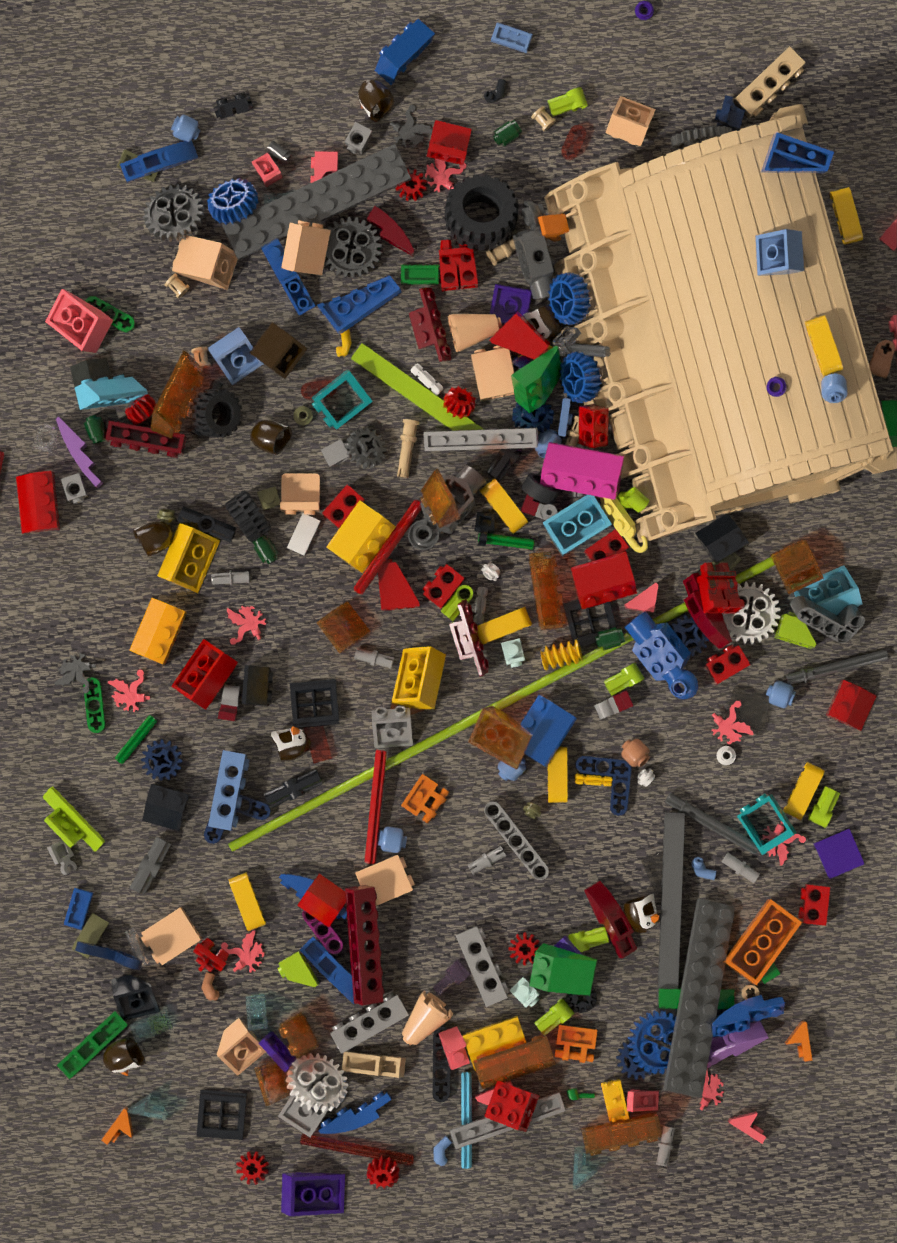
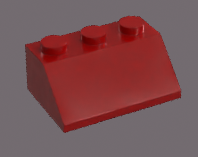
[16,471,60,534]
[571,552,637,609]
[172,639,238,710]

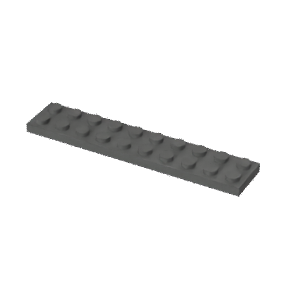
[222,144,411,260]
[663,899,735,1098]

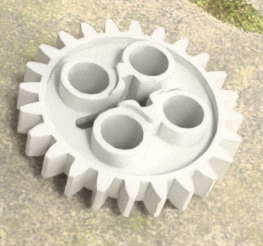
[722,582,781,644]
[286,1053,348,1113]

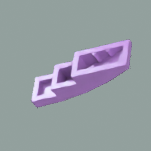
[56,417,103,488]

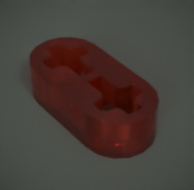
[561,125,586,161]
[301,380,337,400]

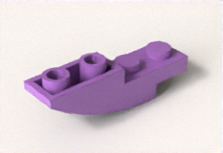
[707,1021,769,1068]

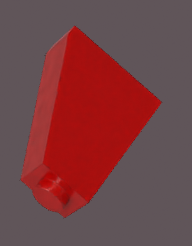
[489,311,550,360]
[378,559,420,611]

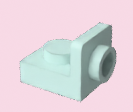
[501,638,525,668]
[509,977,539,1008]

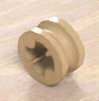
[742,985,760,1000]

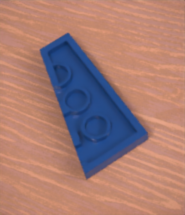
[317,276,401,335]

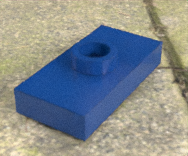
[64,888,93,930]

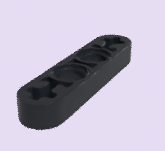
[432,1026,450,1102]

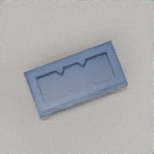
[491,22,533,53]
[558,398,572,439]

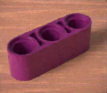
[302,910,344,954]

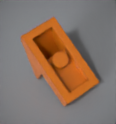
[538,214,569,242]
[785,1021,812,1062]
[101,1107,134,1145]

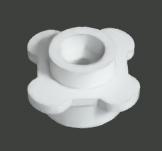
[481,563,500,581]

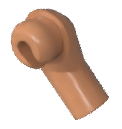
[202,972,220,1001]

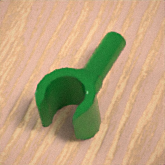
[567,1088,595,1100]

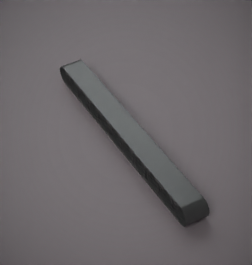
[657,812,685,1018]

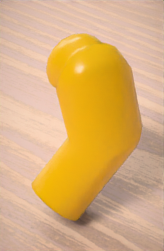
[336,329,352,357]

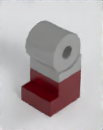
[521,494,557,520]
[218,684,241,722]
[594,690,633,720]

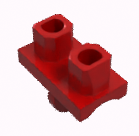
[193,938,229,972]

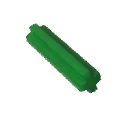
[478,533,534,550]
[115,715,157,764]

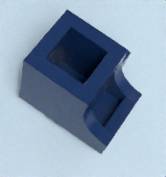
[714,95,745,131]

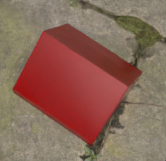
[297,873,346,927]

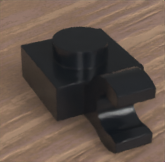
[474,512,496,546]

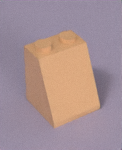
[172,235,238,290]

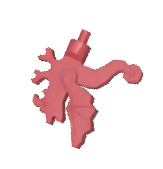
[424,159,466,193]
[227,606,266,645]
[108,670,150,712]
[711,701,754,744]
[761,821,806,866]
[221,930,264,972]
[700,1070,724,1111]

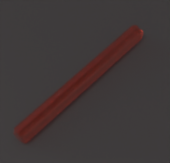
[300,1133,414,1166]

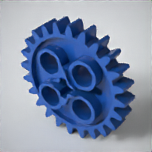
[627,1010,676,1074]

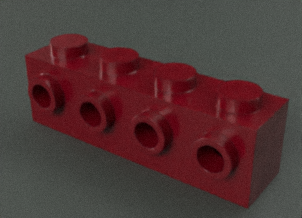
[105,421,187,458]

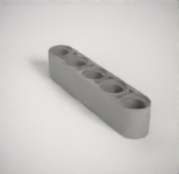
[484,802,549,880]

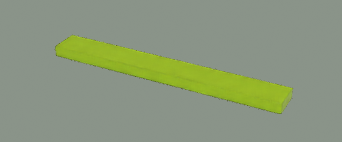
[351,343,485,431]

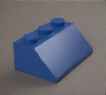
[508,695,577,767]

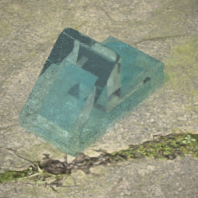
[245,994,269,1031]
[130,1010,173,1043]
[128,1092,169,1120]
[572,1148,597,1189]

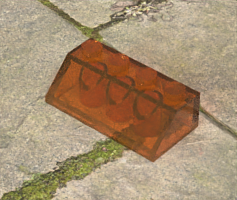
[151,350,204,438]
[528,552,566,632]
[473,1035,556,1089]
[581,1112,662,1156]

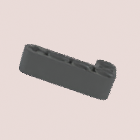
[790,596,865,643]

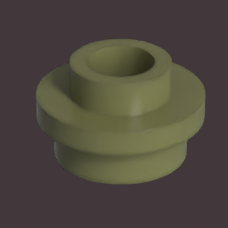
[294,406,313,426]
[157,509,176,523]
[523,802,541,819]

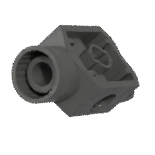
[513,201,555,299]
[408,465,486,550]

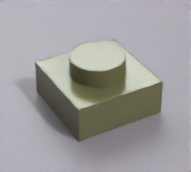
[257,486,280,511]

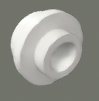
[716,746,736,765]
[638,768,655,787]

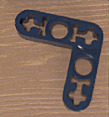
[576,756,631,816]
[204,790,271,844]
[75,941,143,970]

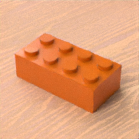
[724,899,802,985]

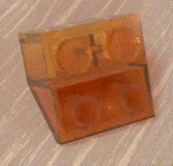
[770,539,824,594]
[316,601,371,654]
[278,1011,320,1059]

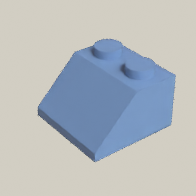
[755,229,804,276]
[207,327,263,385]

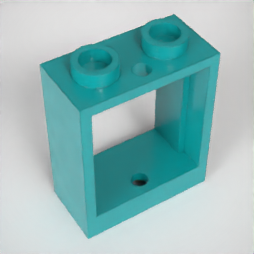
[311,370,373,430]
[737,794,797,855]

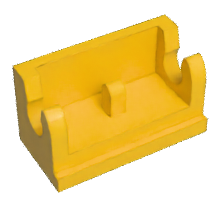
[601,1079,629,1122]

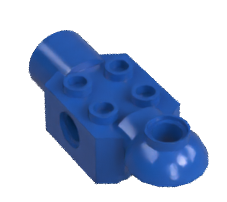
[624,611,698,699]

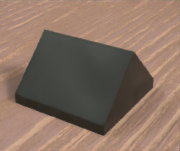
[70,358,112,387]

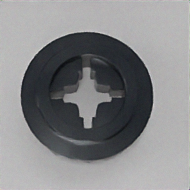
[566,986,597,1013]

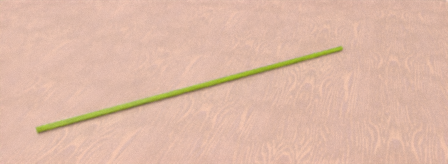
[228,548,792,852]

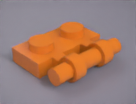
[401,774,449,824]
[555,1024,597,1063]

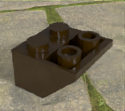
[249,322,308,379]

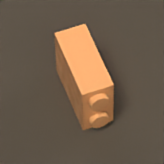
[281,220,331,275]
[471,346,514,402]
[355,855,415,906]
[141,907,202,965]

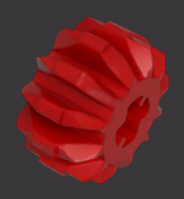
[396,169,427,202]
[443,386,476,419]
[125,394,158,425]
[508,932,540,965]
[236,1151,269,1185]
[367,1155,400,1190]

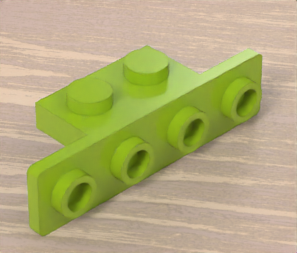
[43,786,105,852]

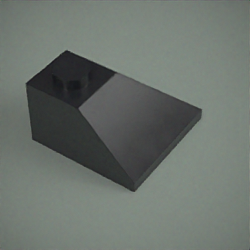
[111,975,160,1021]

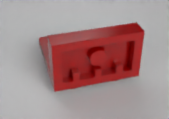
[426,120,472,165]
[485,1081,540,1132]

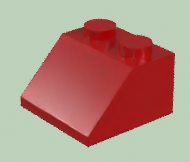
[826,680,876,731]

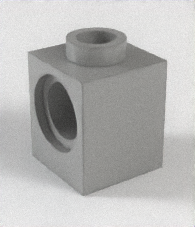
[345,122,373,154]
[321,439,350,469]
[61,473,88,504]

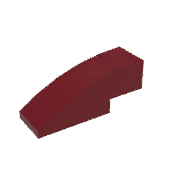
[367,206,415,257]

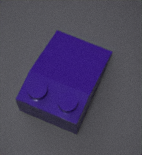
[281,1172,345,1216]

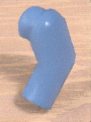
[692,857,716,880]
[433,1136,452,1166]

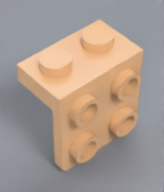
[280,473,320,515]

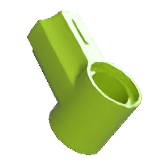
[547,87,588,117]
[617,487,649,513]
[441,585,473,621]
[604,662,645,696]
[808,786,840,828]
[568,926,609,952]
[534,998,574,1036]

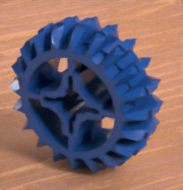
[207,178,259,225]
[548,272,591,325]
[559,351,602,403]

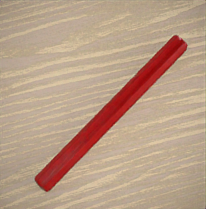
[354,500,422,595]
[365,750,387,864]

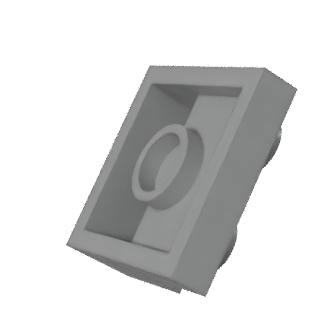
[371,706,413,748]
[278,1085,328,1137]

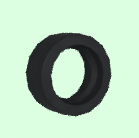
[522,473,560,504]

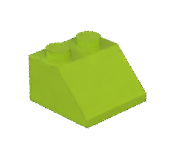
[774,612,816,649]
[277,950,319,987]

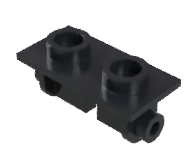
[213,92,253,119]

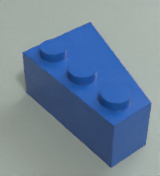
[375,19,435,85]
[761,132,834,173]

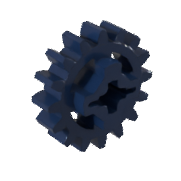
[512,402,554,433]
[671,615,710,657]
[141,739,183,781]
[616,1039,652,1080]

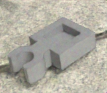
[47,840,77,875]

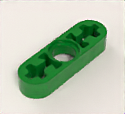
[85,296,135,333]
[83,678,106,733]

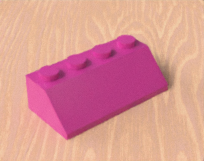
[540,442,624,500]

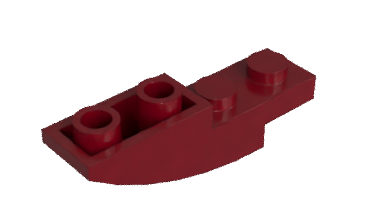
[683,572,732,649]
[584,881,637,958]

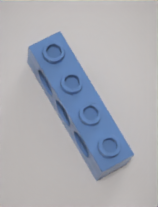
[208,750,250,831]

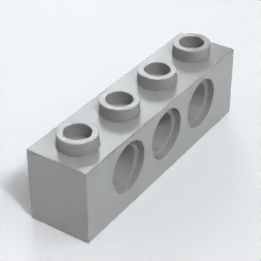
[456,926,509,1007]
[330,993,409,1054]

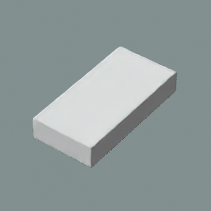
[287,513,320,556]

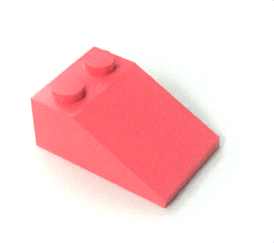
[45,289,113,353]

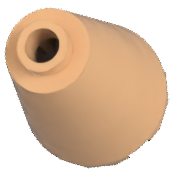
[448,314,502,352]
[402,991,453,1045]

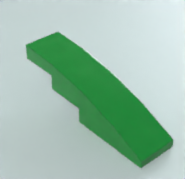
[658,989,734,1009]
[56,1011,128,1080]

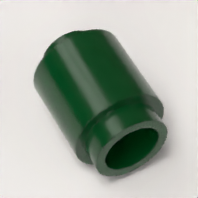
[493,120,522,147]
[83,415,107,444]
[253,535,279,565]
[595,627,625,651]

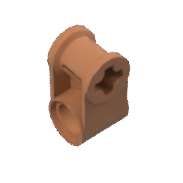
[869,340,895,379]

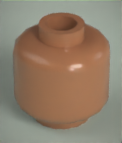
[621,739,650,767]

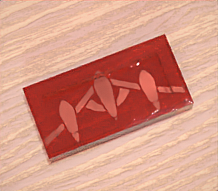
[304,726,332,764]

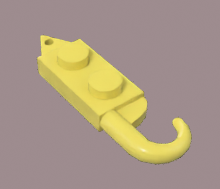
[600,497,648,553]

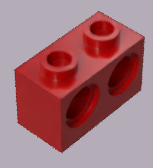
[578,404,609,448]
[322,484,365,529]
[584,529,629,562]
[422,564,465,609]
[704,644,750,685]
[798,884,830,926]

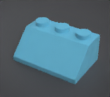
[75,375,148,410]
[543,495,612,557]
[791,565,863,615]

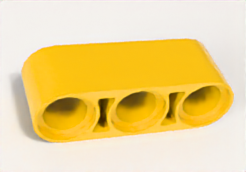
[830,187,863,245]
[805,315,843,376]
[480,479,528,534]
[477,607,532,645]
[548,747,568,803]
[783,762,825,820]
[228,872,266,931]

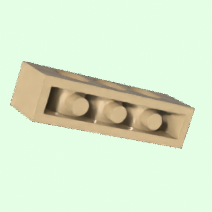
[733,47,806,118]

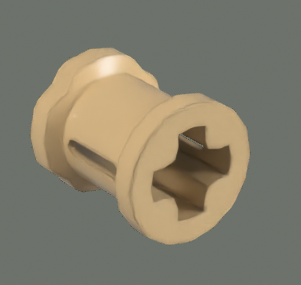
[531,106,556,131]
[165,273,190,299]
[191,347,211,369]

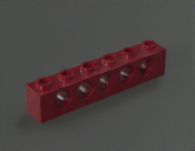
[345,885,384,1006]

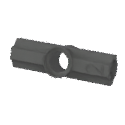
[130,837,172,895]

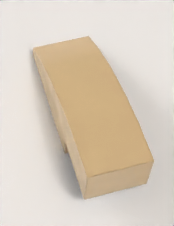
[342,1052,406,1078]

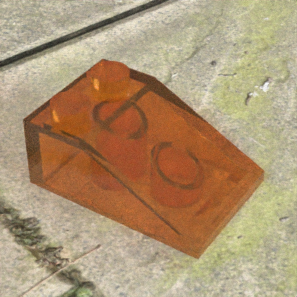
[420,469,460,529]
[468,706,532,769]
[254,1059,292,1106]

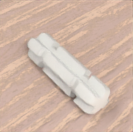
[411,363,443,395]

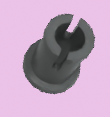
[267,141,292,164]

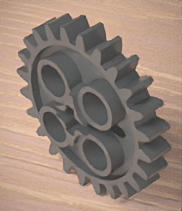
[670,126,732,150]
[143,184,205,243]
[325,217,382,279]

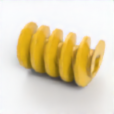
[540,639,583,670]

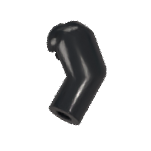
[484,79,507,103]

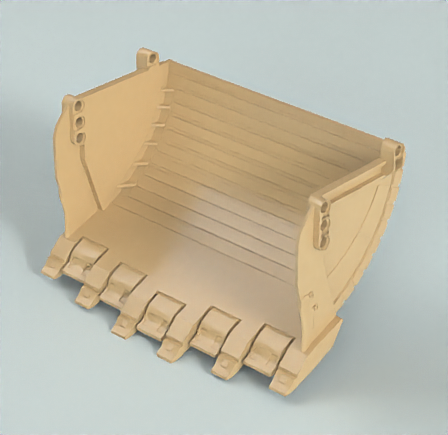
[544,104,897,543]

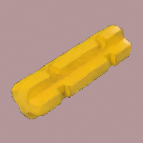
[575,774,613,786]

